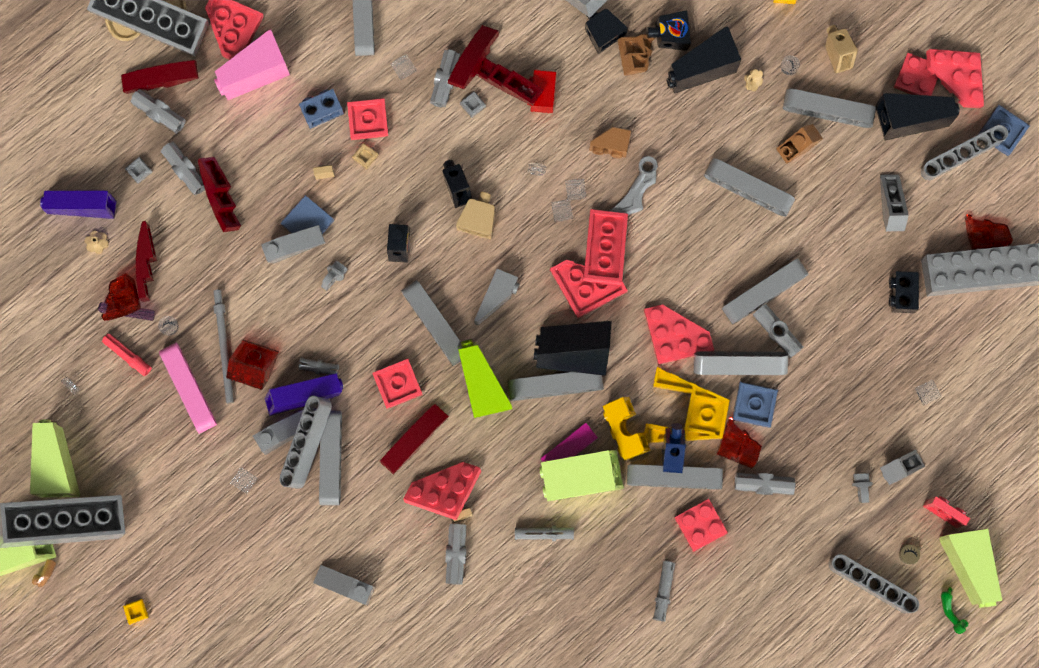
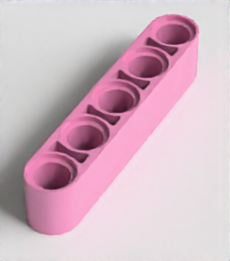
[159,342,217,434]

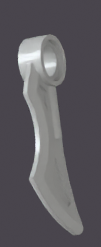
[609,156,658,215]

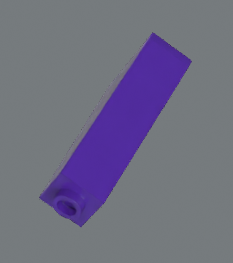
[40,190,117,219]
[264,373,343,417]

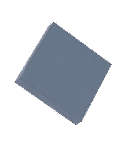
[978,105,1030,156]
[281,195,334,234]
[732,382,778,428]

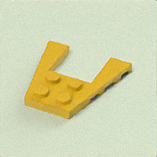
[644,367,730,443]

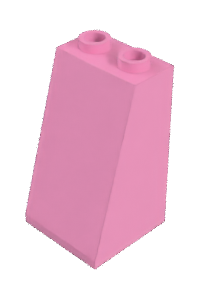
[214,30,290,100]

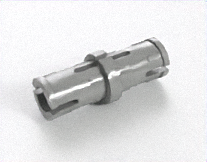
[299,357,339,375]

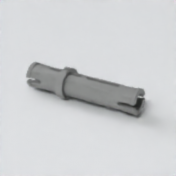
[515,526,574,541]
[653,561,676,622]

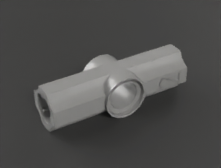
[430,49,460,108]
[130,89,186,134]
[161,142,205,195]
[753,304,803,358]
[734,473,795,495]
[446,524,466,585]

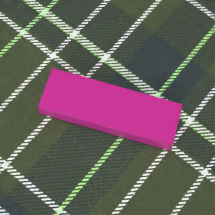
[541,423,598,462]

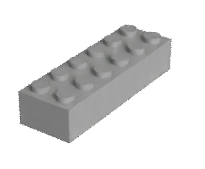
[87,0,209,56]
[921,243,1039,297]
[0,495,125,548]

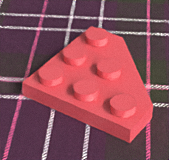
[205,0,264,60]
[926,49,984,108]
[550,260,628,319]
[644,305,714,365]
[403,462,481,520]

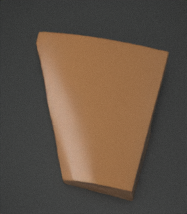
[618,34,655,76]

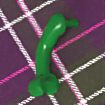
[941,587,969,634]

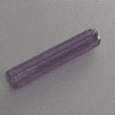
[98,302,155,321]

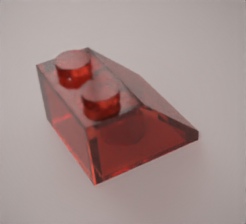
[226,339,279,390]

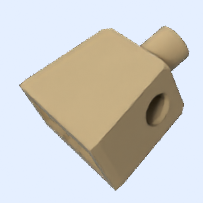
[825,25,858,74]
[456,192,495,240]

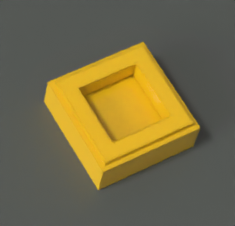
[123,599,149,625]

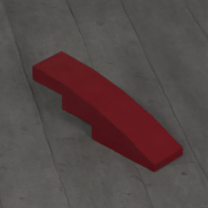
[448,25,499,89]
[476,58,544,106]
[121,60,199,94]
[198,157,241,232]
[136,221,157,302]
[379,404,449,475]

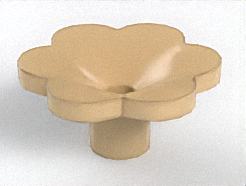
[744,69,763,92]
[85,231,109,254]

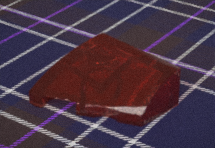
[965,214,1013,250]
[101,273,141,321]
[717,417,762,469]

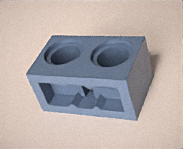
[299,89,344,129]

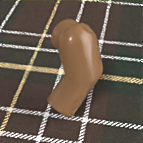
[32,560,56,587]

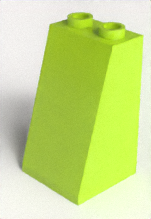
[457,339,512,418]

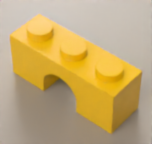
[603,397,651,460]

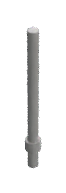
[213,290,234,404]

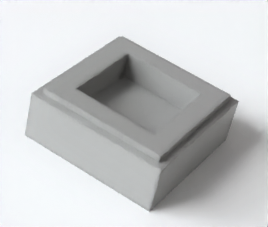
[460,91,486,118]
[125,157,152,184]

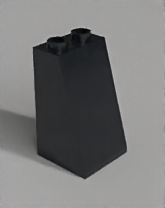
[666,26,741,94]
[875,93,960,141]
[533,321,612,376]

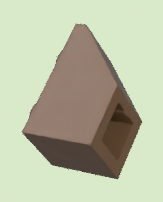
[776,124,823,164]
[589,127,631,159]

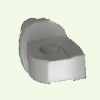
[321,261,348,291]
[852,473,873,503]

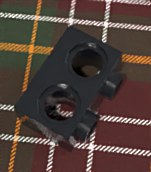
[889,271,919,314]

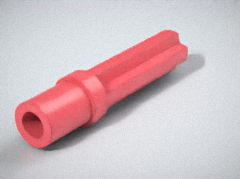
[102,333,152,376]

